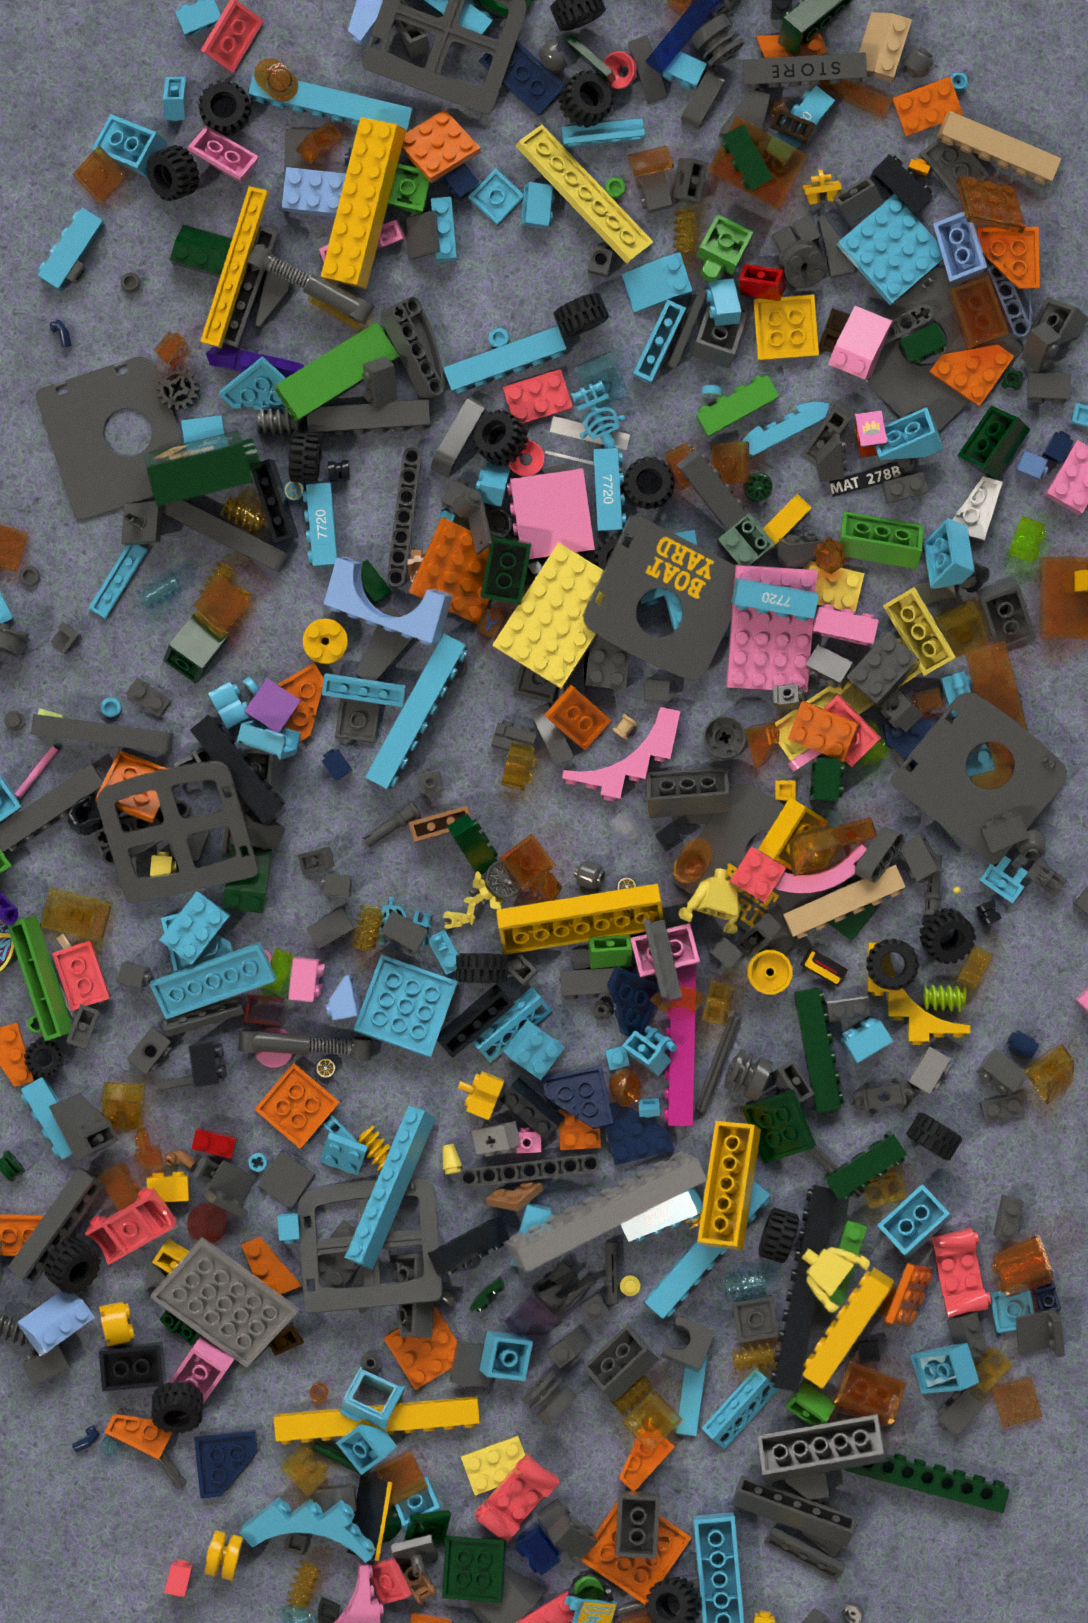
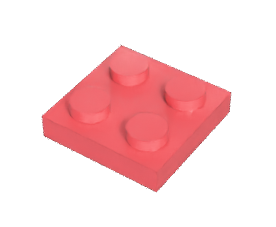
[730,846,786,903]
[369,1557,412,1604]

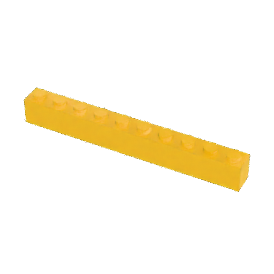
[274,1396,480,1444]

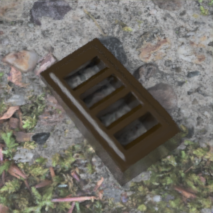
[770,109,818,145]

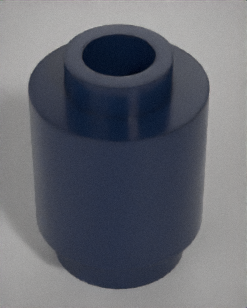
[1007,1030,1039,1058]

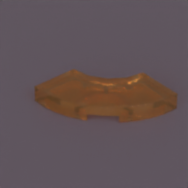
[649,986,707,1014]

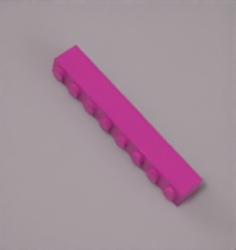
[664,964,696,1126]

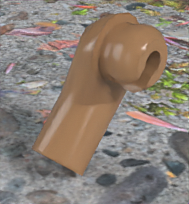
[164,1149,196,1168]

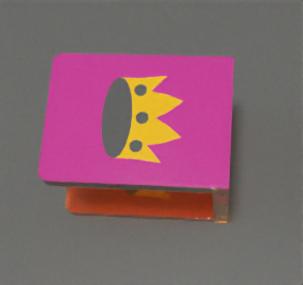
[854,411,887,458]

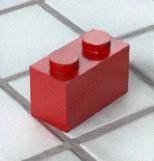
[739,264,786,301]
[191,1128,238,1159]

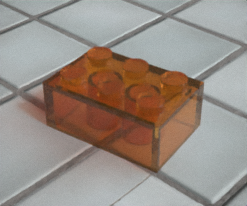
[947,276,1009,350]
[832,1361,907,1426]

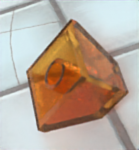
[499,833,556,890]

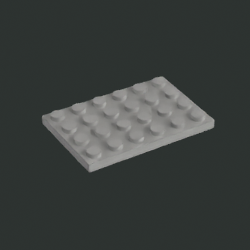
[150,1237,298,1368]

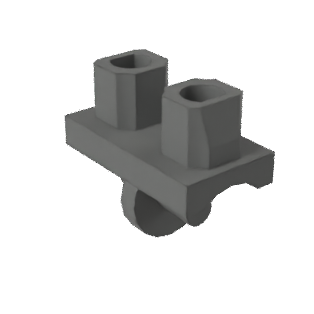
[1026,859,1068,897]

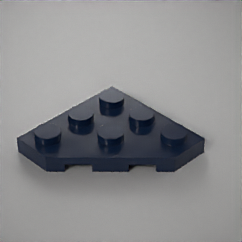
[882,717,940,767]
[607,966,661,1037]
[542,1065,614,1129]
[605,1101,674,1165]
[194,1430,258,1499]

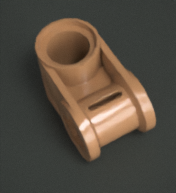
[404,1564,438,1605]

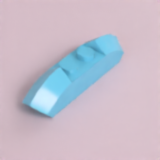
[737,402,829,457]

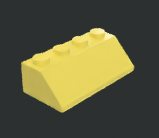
[883,587,956,676]

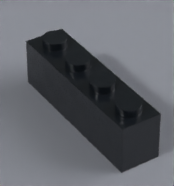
[252,459,299,544]
[437,984,514,1058]
[428,1216,510,1276]

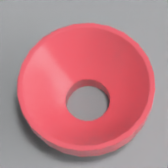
[602,51,637,89]
[509,440,544,477]

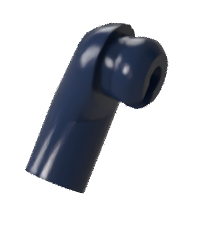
[50,320,72,348]
[72,1425,99,1452]

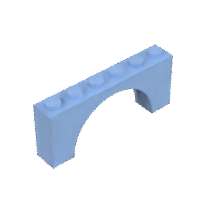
[324,557,453,645]

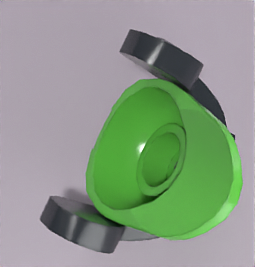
[569,1573,613,1613]

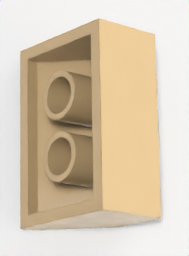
[859,12,912,83]

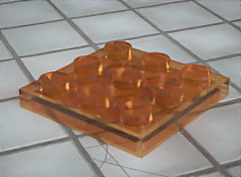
[956,176,1026,233]

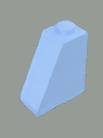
[348,0,383,46]

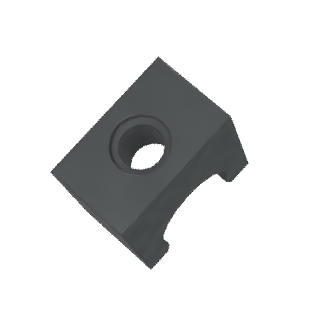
[661,1316,716,1372]

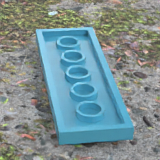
[149,942,277,1019]

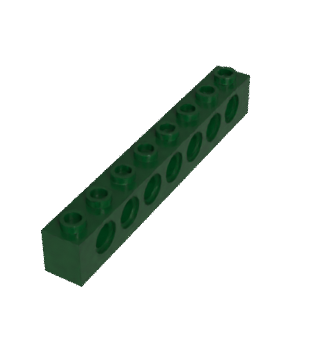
[844,1451,1010,1513]

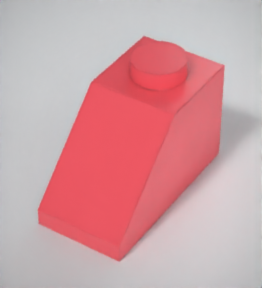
[164,1559,193,1597]

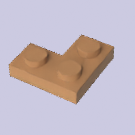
[486,1180,543,1211]

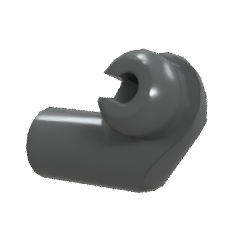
[435,1288,457,1307]

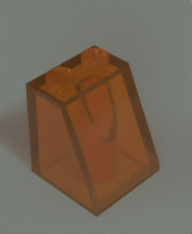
[990,1234,1053,1298]

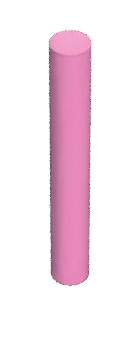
[15,746,59,798]

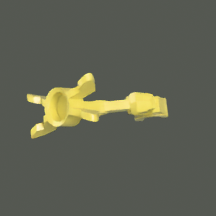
[443,871,503,929]

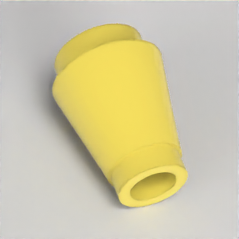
[442,1144,462,1175]

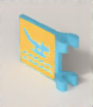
[565,1595,617,1623]

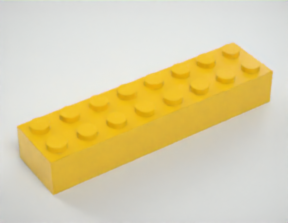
[321,117,406,289]
[496,884,664,955]

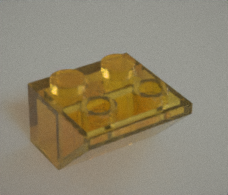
[1024,1044,1074,1104]
[101,1082,145,1130]

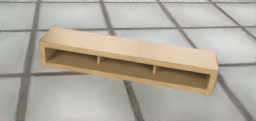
[937,111,1061,185]
[782,865,905,939]

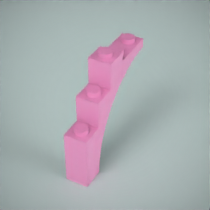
[562,707,680,802]
[334,1559,384,1623]

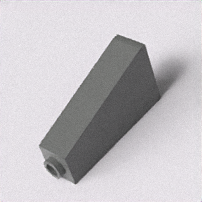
[356,604,415,681]

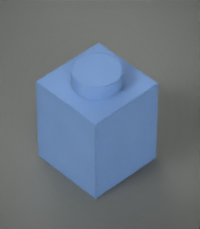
[1015,451,1048,480]

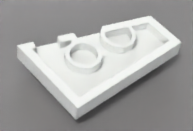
[952,476,1003,541]

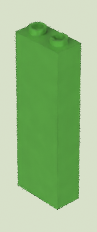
[273,322,399,422]

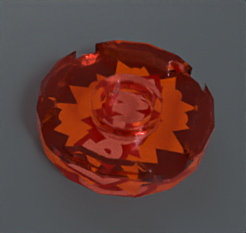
[187,1202,228,1243]

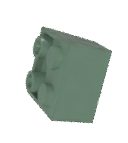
[717,513,775,566]

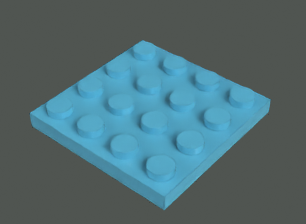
[836,194,943,305]
[353,954,458,1058]

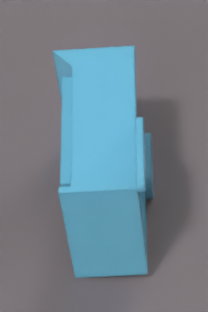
[237,719,301,760]
[340,1367,405,1429]

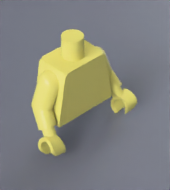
[679,869,741,934]
[802,1247,870,1313]

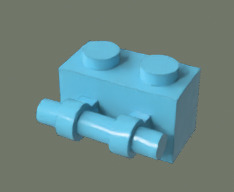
[939,671,972,718]
[622,1026,677,1076]

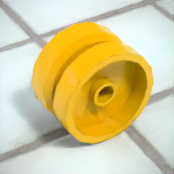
[747,949,792,994]
[205,1530,243,1581]

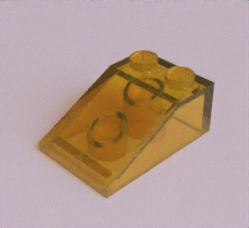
[40,887,112,942]

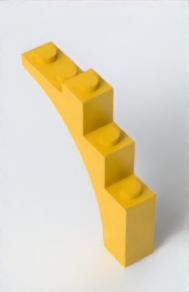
[867,942,970,1045]

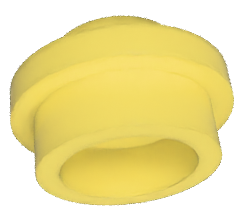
[620,1275,640,1296]

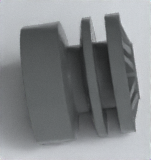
[691,14,745,68]
[703,715,747,760]
[724,1048,773,1101]
[522,1370,577,1425]

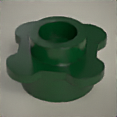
[1001,369,1023,391]

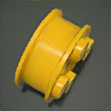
[303,619,348,664]

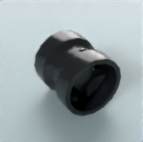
[328,460,350,481]
[975,900,1002,926]

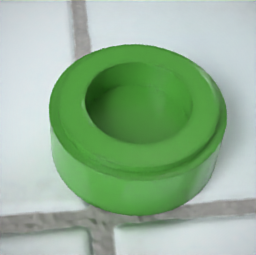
[605,177,625,198]

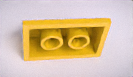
[758,798,829,873]

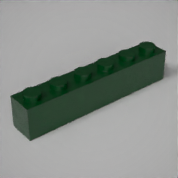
[793,987,844,1113]

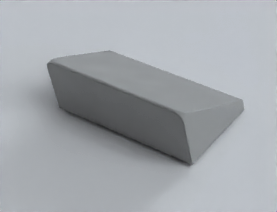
[912,582,956,604]

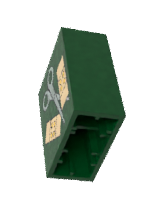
[143,430,261,506]

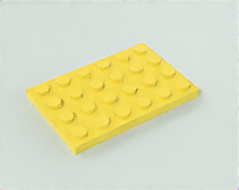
[492,543,605,689]

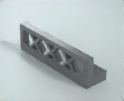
[643,919,682,1004]

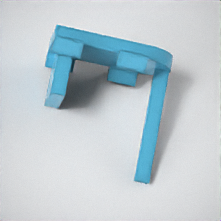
[439,509,457,522]

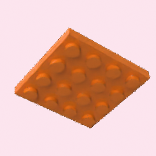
[409,517,490,625]
[578,1490,692,1605]

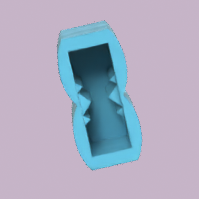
[208,682,249,729]

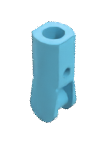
[323,1114,357,1142]

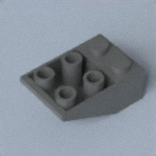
[49,1093,119,1162]

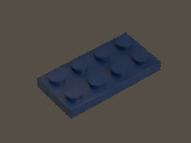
[479,41,565,117]

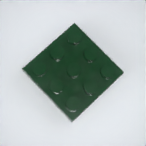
[742,1089,816,1164]
[442,1535,507,1603]

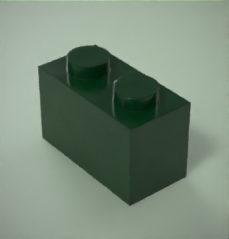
[899,322,947,365]

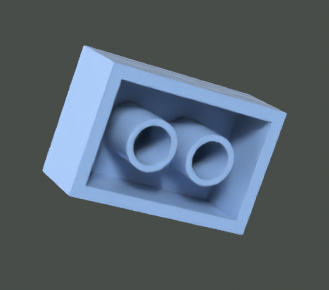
[282,167,346,217]

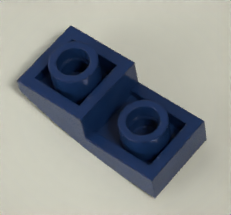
[1030,1268,1061,1312]

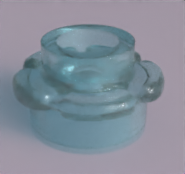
[100,1436,119,1456]

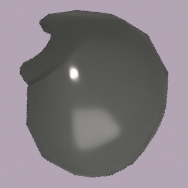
[539,39,567,72]
[486,509,513,538]

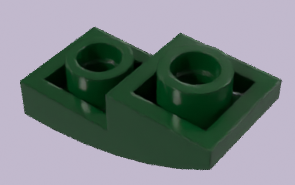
[470,1276,504,1312]
[159,1310,202,1346]

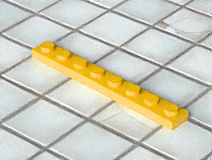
[200,186,270,348]

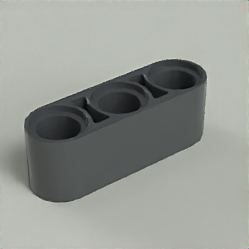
[681,68,727,129]
[855,827,904,883]

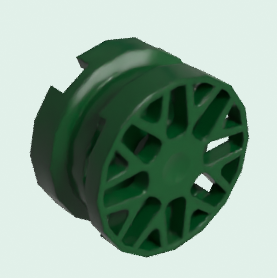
[744,472,773,502]
[0,1150,25,1182]

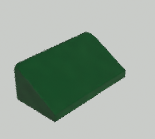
[361,559,392,604]

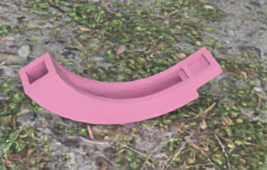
[774,844,867,893]

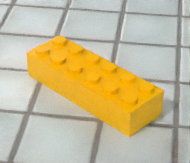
[697,1121,761,1251]
[802,1267,894,1389]

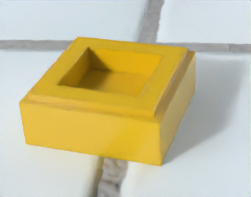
[775,780,796,801]

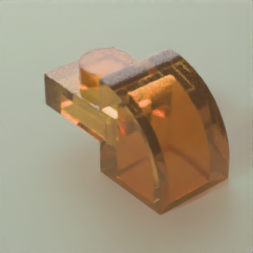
[134,1127,164,1170]

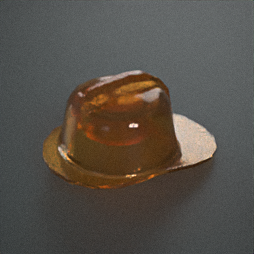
[254,58,298,102]
[673,838,713,884]

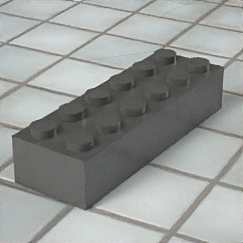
[757,1414,887,1482]

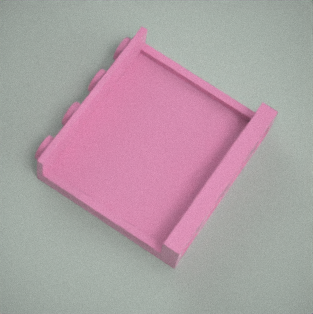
[507,468,595,559]

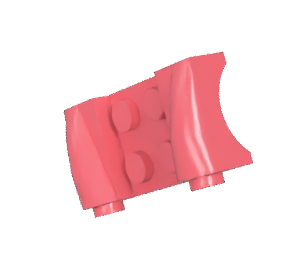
[85,1187,177,1265]
[931,1228,991,1317]
[474,1453,560,1543]

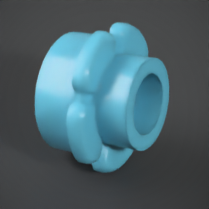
[950,72,968,92]

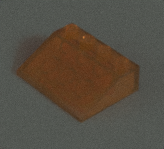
[707,116,808,211]
[1039,557,1088,640]

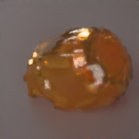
[609,1068,641,1107]

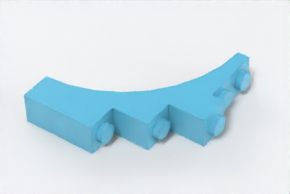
[239,1497,376,1563]

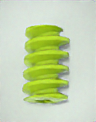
[923,984,966,1012]

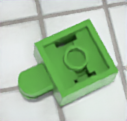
[387,164,431,214]
[696,214,754,282]

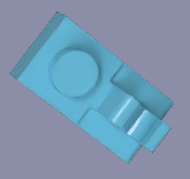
[427,930,458,975]

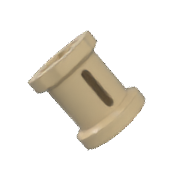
[612,714,638,741]

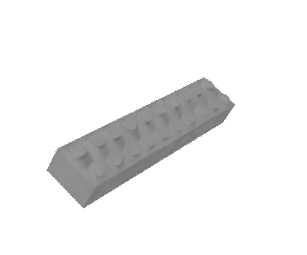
[505,1152,707,1272]

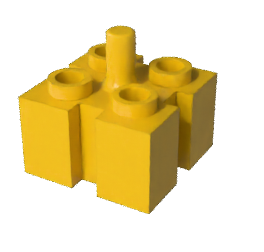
[458,1071,504,1120]

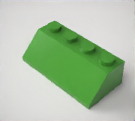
[837,511,924,569]

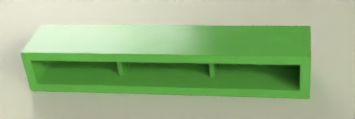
[8,915,72,1041]

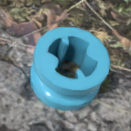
[248,1153,267,1172]

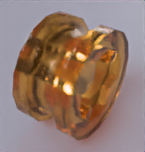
[310,1382,328,1402]

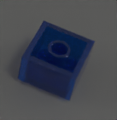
[516,1521,561,1576]

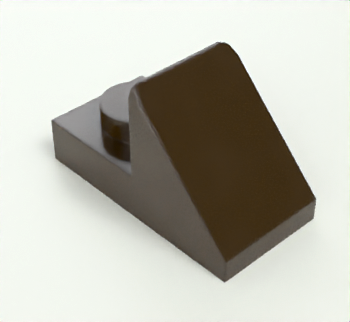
[268,1322,304,1356]

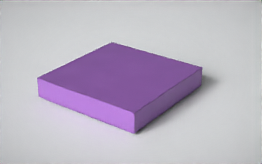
[244,678,301,733]

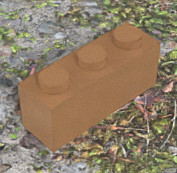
[409,805,472,844]

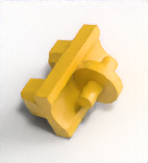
[803,169,842,204]

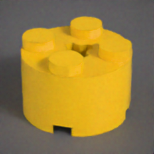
[99,1301,134,1347]

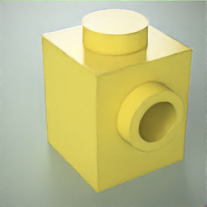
[150,852,177,876]

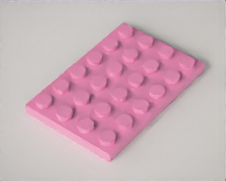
[726,565,817,692]

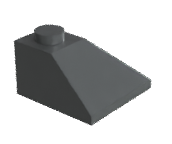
[1028,298,1088,344]

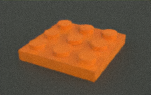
[401,109,481,183]
[95,750,168,823]
[254,1063,341,1149]
[885,1263,933,1326]
[383,1305,457,1390]

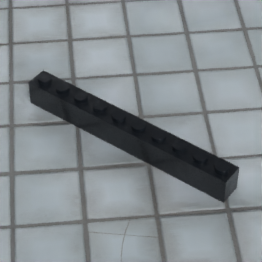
[770,1185,836,1392]

